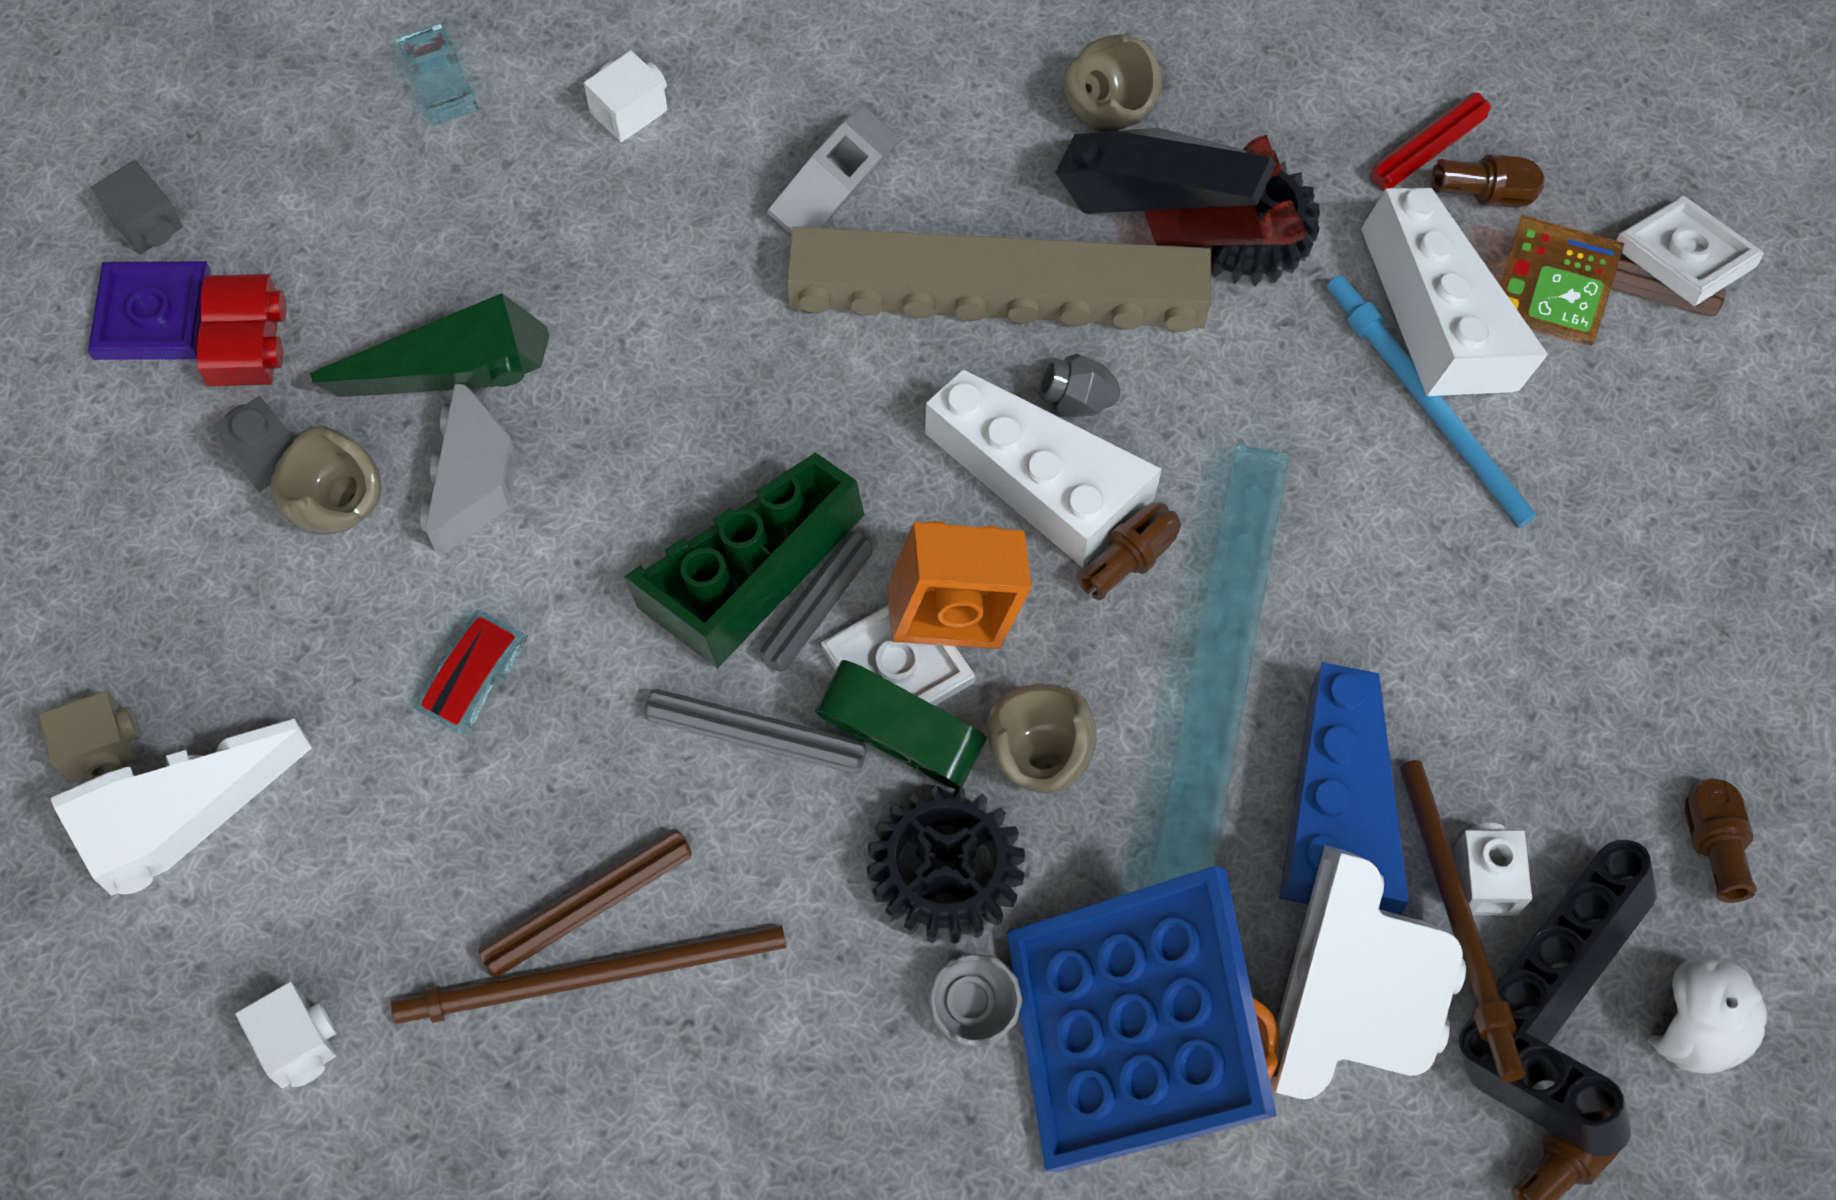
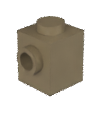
[38,690,141,783]

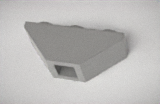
[766,105,901,235]
[420,384,518,553]

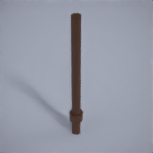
[1400,760,1525,1083]

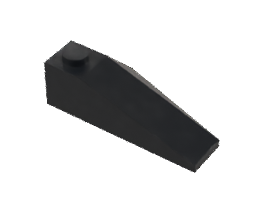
[1055,128,1276,214]

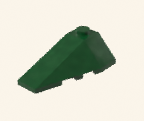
[310,293,550,397]

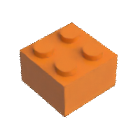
[887,521,1032,649]

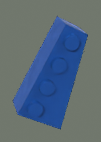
[1279,662,1409,915]

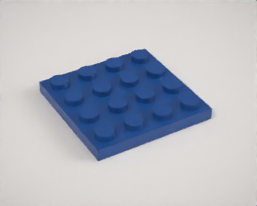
[1007,865,1277,1172]

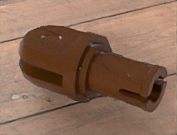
[1431,154,1545,208]
[1077,502,1181,601]
[1685,778,1757,903]
[1511,1111,1619,1200]

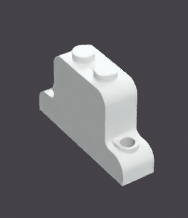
[1270,845,1466,1099]

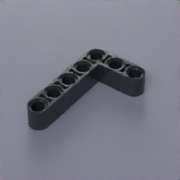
[1459,840,1657,1156]

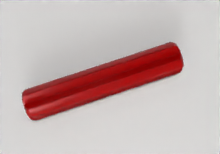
[1370,92,1491,191]

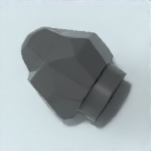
[1039,353,1120,417]

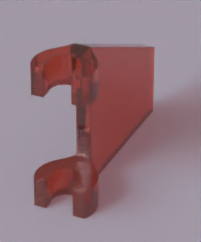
[1144,135,1307,246]

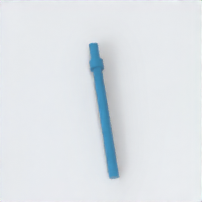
[1327,274,1537,528]

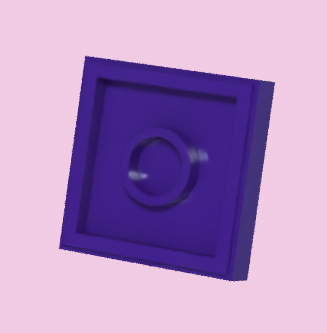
[88,261,211,360]

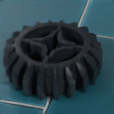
[1180,153,1320,286]
[867,785,1025,944]

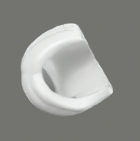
[1648,959,1767,1074]

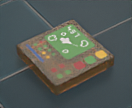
[1499,215,1625,346]

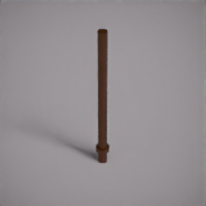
[391,925,787,1024]

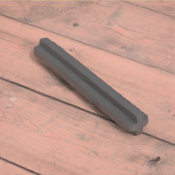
[645,689,866,774]

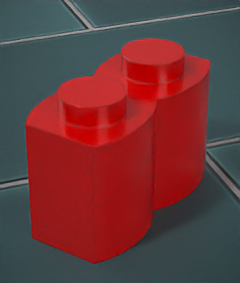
[197,274,286,387]

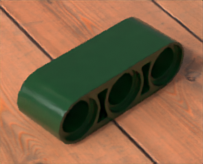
[815,660,987,789]

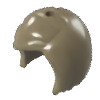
[1063,34,1162,132]
[270,425,382,534]
[987,683,1097,794]

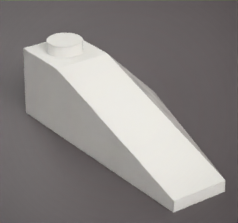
[50,719,312,896]

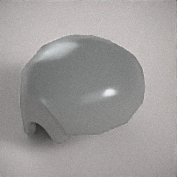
[928,954,1023,1047]

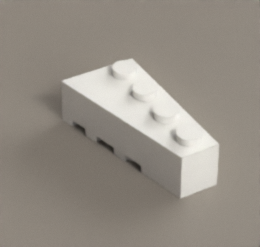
[1361,188,1548,396]
[925,369,1162,568]

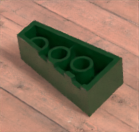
[624,452,865,669]

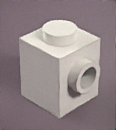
[584,50,667,143]
[1453,823,1532,916]
[235,982,337,1088]

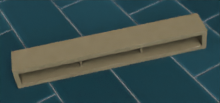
[787,226,1211,332]

